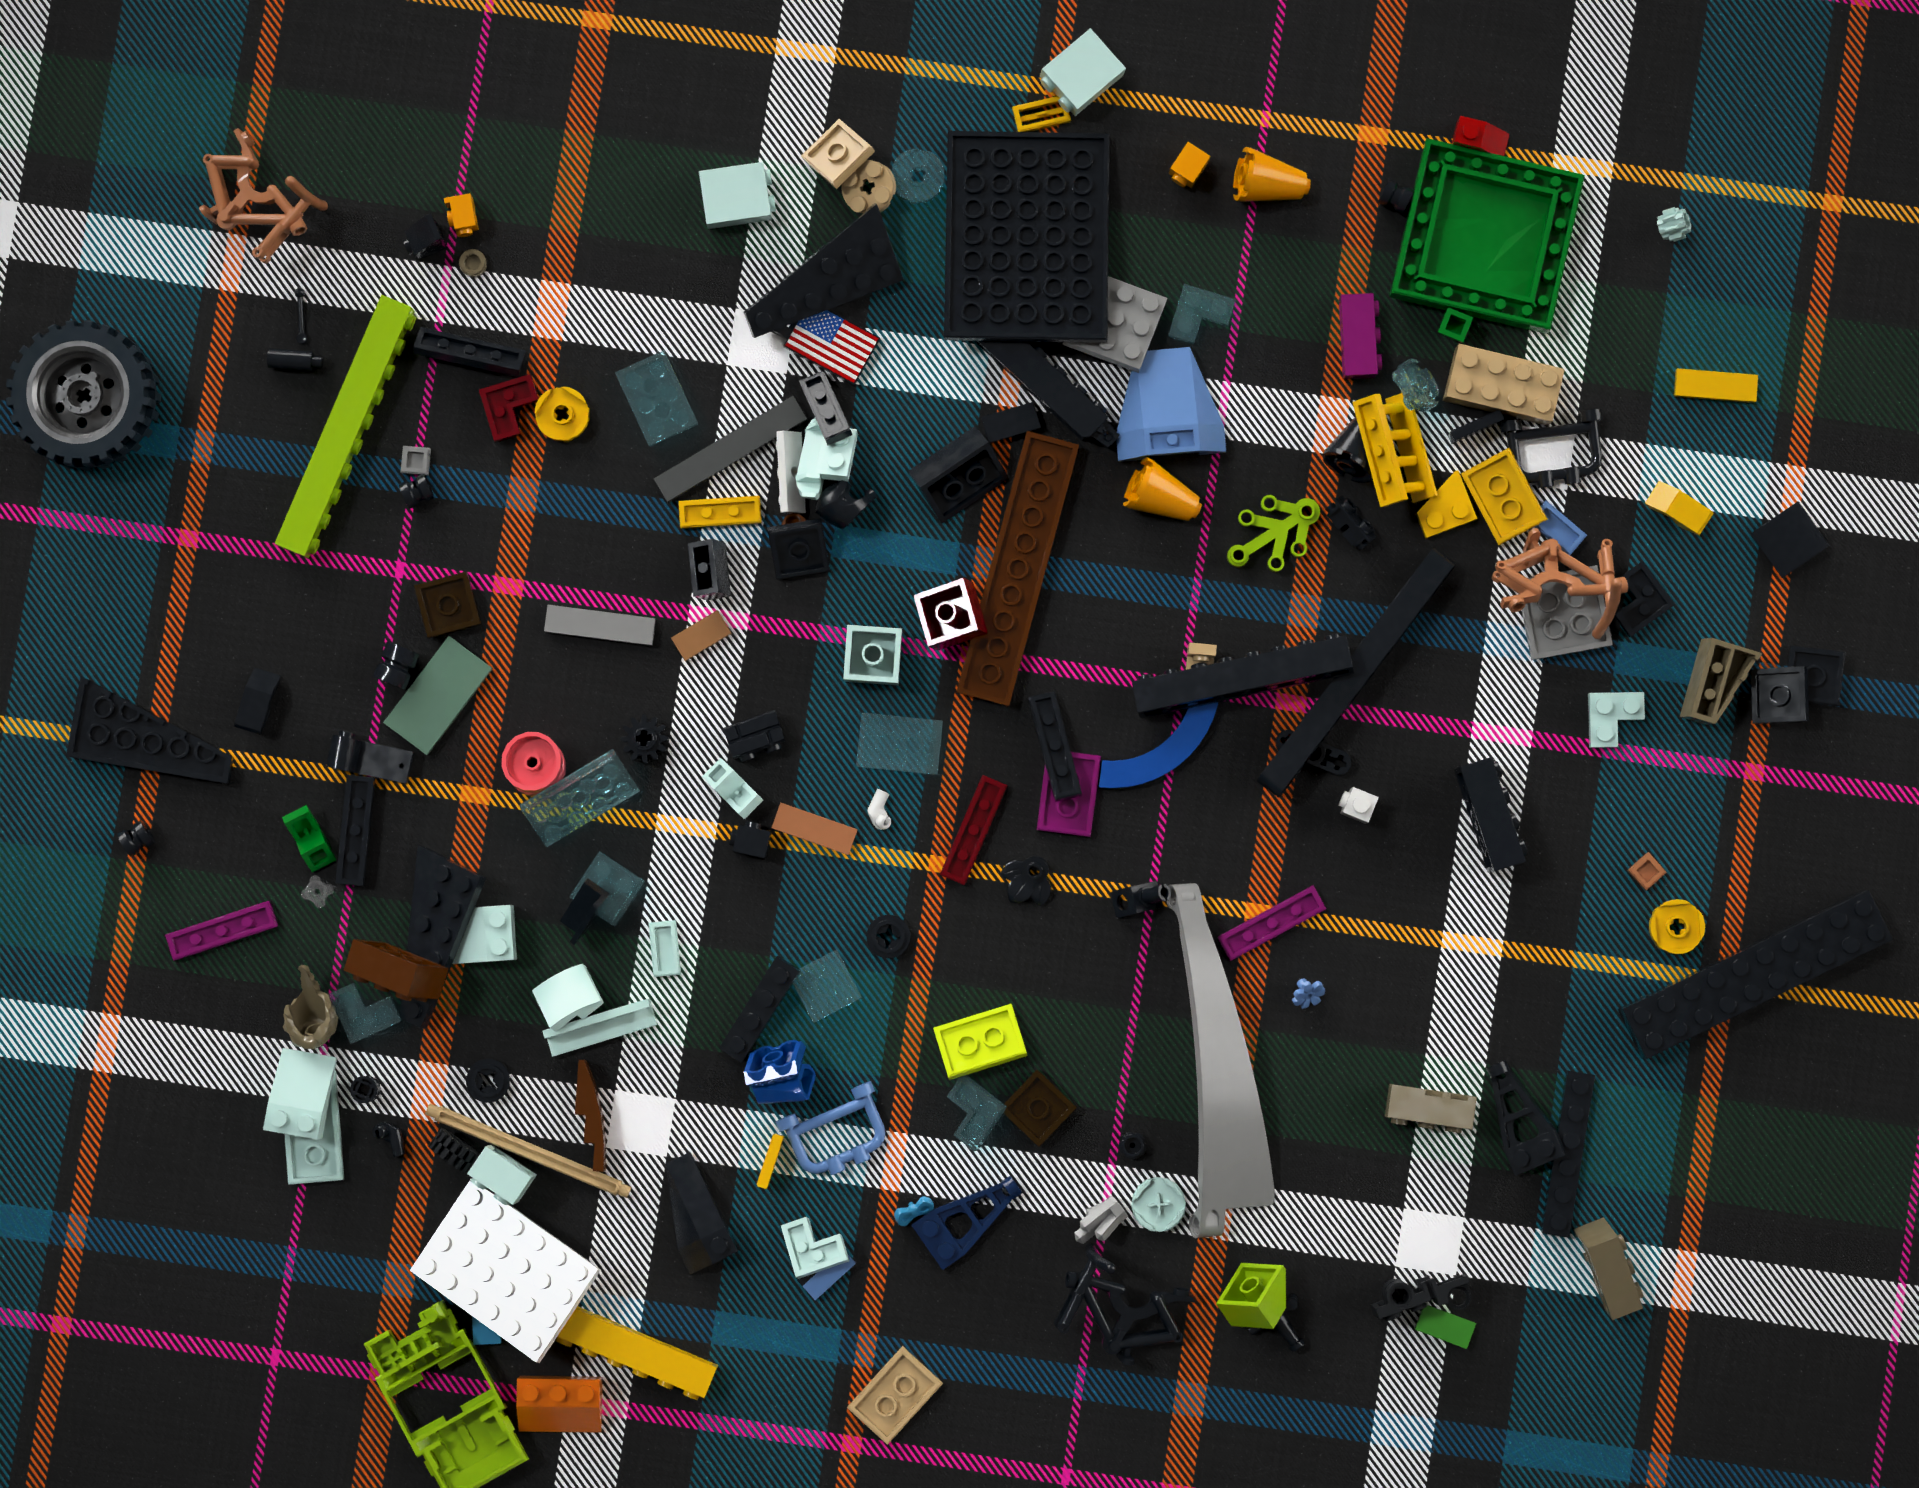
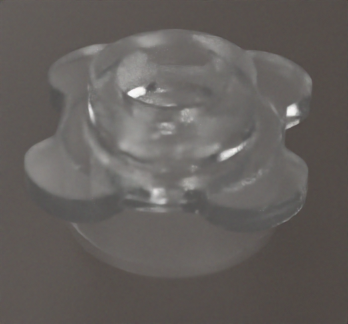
[301,876,334,908]

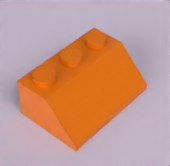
[516,1376,603,1432]

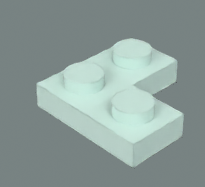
[1588,692,1645,748]
[781,1217,849,1279]

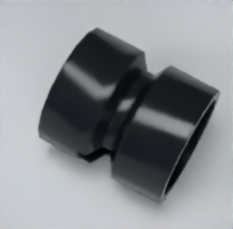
[372,641,420,690]

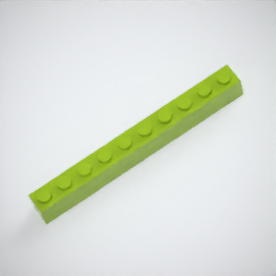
[274,295,416,559]

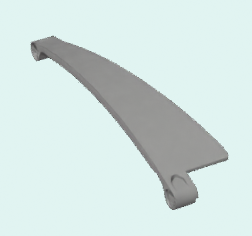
[1166,883,1275,1238]

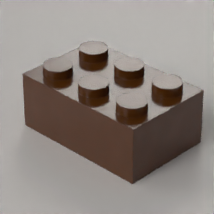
[344,939,449,1002]

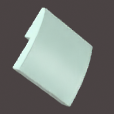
[532,964,604,1032]

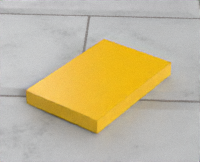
[1461,448,1548,545]

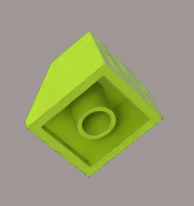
[1216,1263,1286,1329]

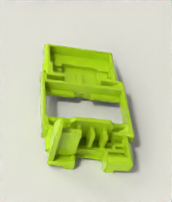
[364,1300,529,1488]

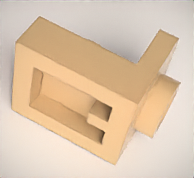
[1186,643,1217,670]

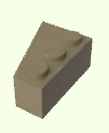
[1680,638,1762,725]
[1385,1084,1477,1133]

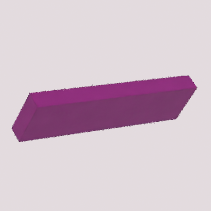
[1217,885,1326,961]
[165,901,279,961]

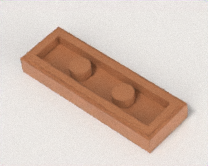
[772,802,858,855]

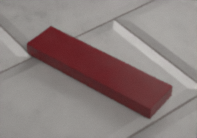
[940,775,1007,886]

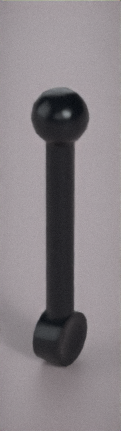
[294,288,308,344]

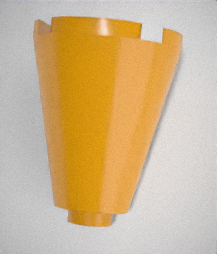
[1233,147,1311,202]
[1123,457,1202,521]

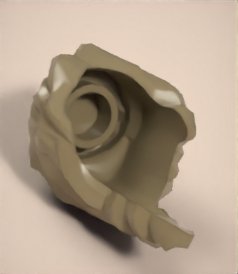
[283,965,338,1049]

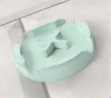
[1131,1177,1186,1232]

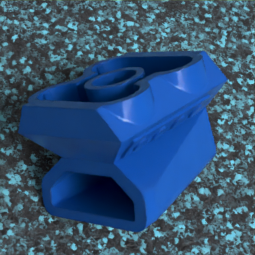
[744,1040,816,1104]

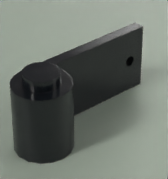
[326,730,414,784]

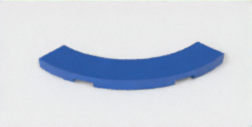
[1099,702,1218,789]

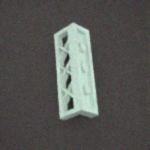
[543,999,658,1057]

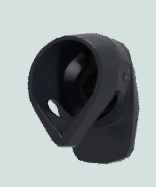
[815,465,878,530]

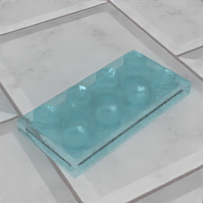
[519,749,640,847]

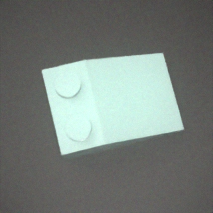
[452,905,517,964]
[263,1048,337,1139]

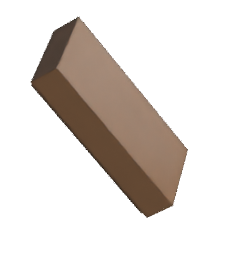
[671,610,732,662]

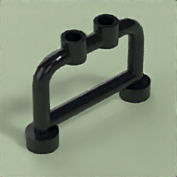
[1499,409,1603,488]

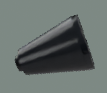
[1322,416,1372,483]

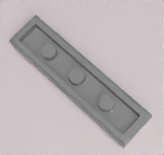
[544,605,656,646]

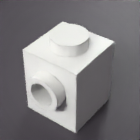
[1339,787,1379,824]

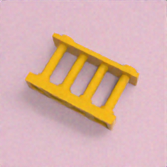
[1352,391,1438,507]

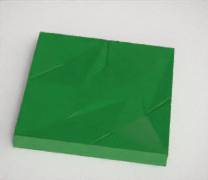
[1389,138,1585,334]

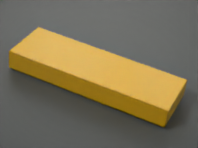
[1674,368,1758,403]
[678,496,762,529]

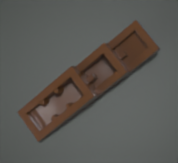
[575,1059,606,1172]

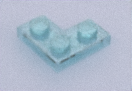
[1168,284,1236,344]
[329,983,402,1044]
[947,1075,1007,1152]

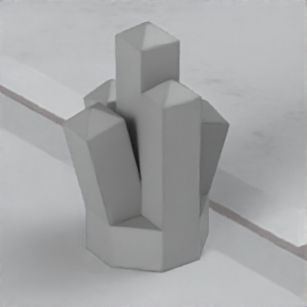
[1074,1195,1128,1244]

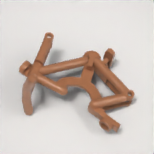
[199,128,328,264]
[1492,528,1628,639]

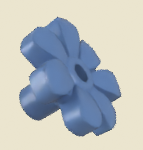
[1292,978,1325,1009]

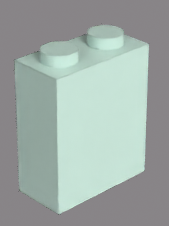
[1040,28,1126,116]
[699,162,776,229]

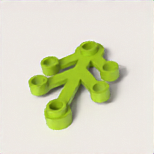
[1227,495,1320,572]

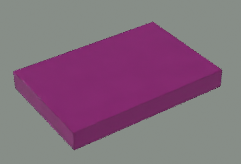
[1037,752,1101,837]

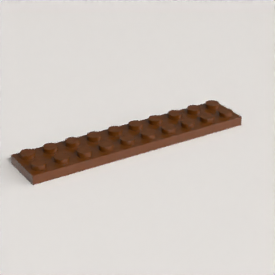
[956,431,1079,707]

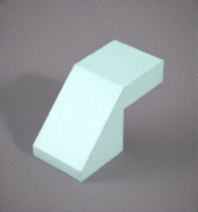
[702,758,763,819]

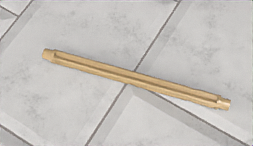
[425,1103,632,1198]

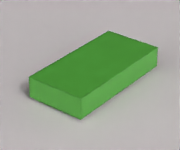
[1414,1304,1476,1349]

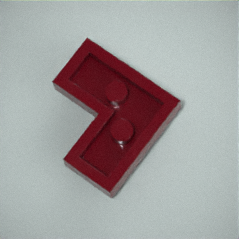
[479,374,539,443]

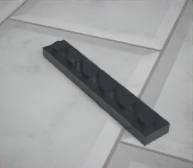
[1541,1070,1595,1238]

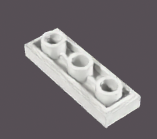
[776,430,806,514]

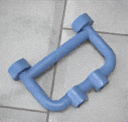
[775,1081,886,1175]

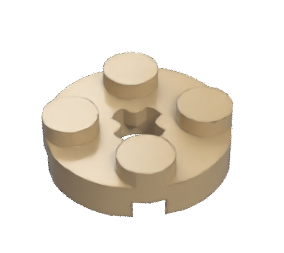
[842,160,896,213]

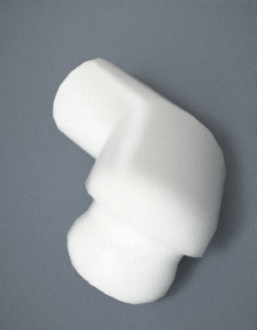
[867,789,891,830]

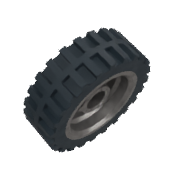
[6,320,161,471]

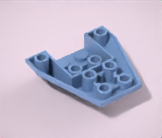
[1116,347,1226,462]

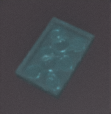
[615,350,699,447]
[856,713,943,775]

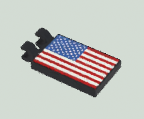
[772,310,880,386]

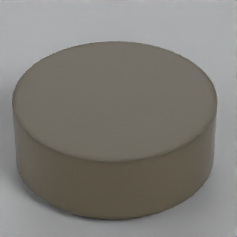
[459,249,487,277]

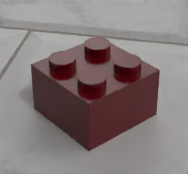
[913,578,988,651]

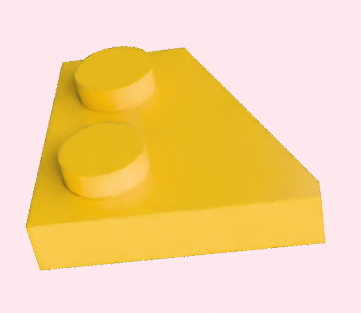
[1416,470,1477,539]

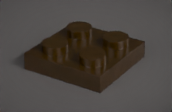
[414,571,482,638]
[999,1070,1077,1147]

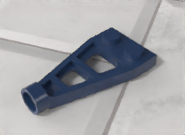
[911,1175,1023,1270]

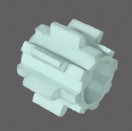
[1657,207,1691,242]

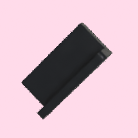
[560,878,610,945]

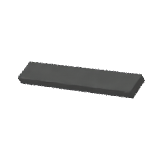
[654,396,807,503]

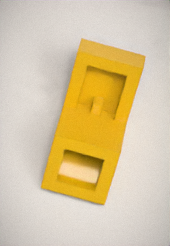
[1645,481,1713,536]

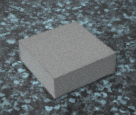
[400,446,431,476]

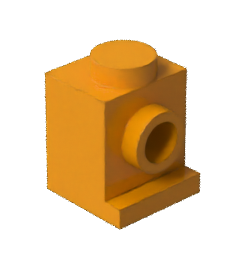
[444,193,479,237]

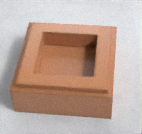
[1627,852,1667,891]

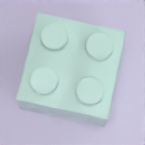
[843,625,902,685]
[467,1144,537,1206]

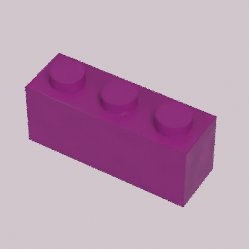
[1339,293,1382,379]

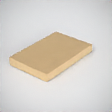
[847,1346,943,1445]

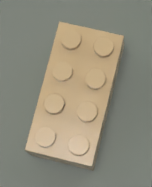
[1443,344,1565,426]

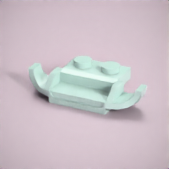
[795,418,858,500]

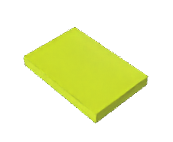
[933,1004,1028,1080]

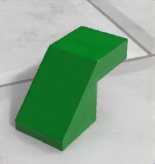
[1437,307,1473,343]
[282,805,336,872]

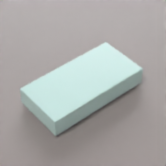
[649,920,681,977]

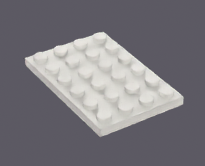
[410,1179,601,1363]

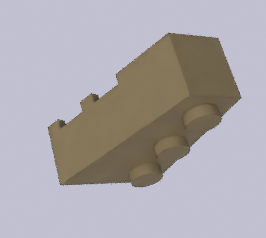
[1573,1217,1644,1320]

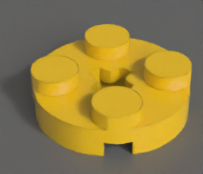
[535,387,590,442]
[1649,899,1705,954]

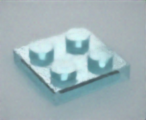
[569,851,645,927]
[793,949,862,1023]

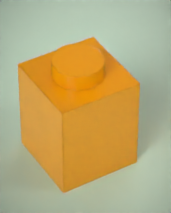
[1169,142,1211,188]

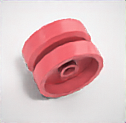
[502,732,566,797]

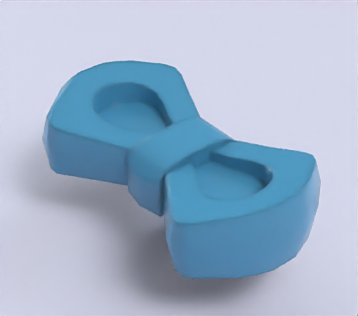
[894,1196,934,1226]

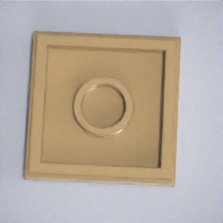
[801,119,875,189]

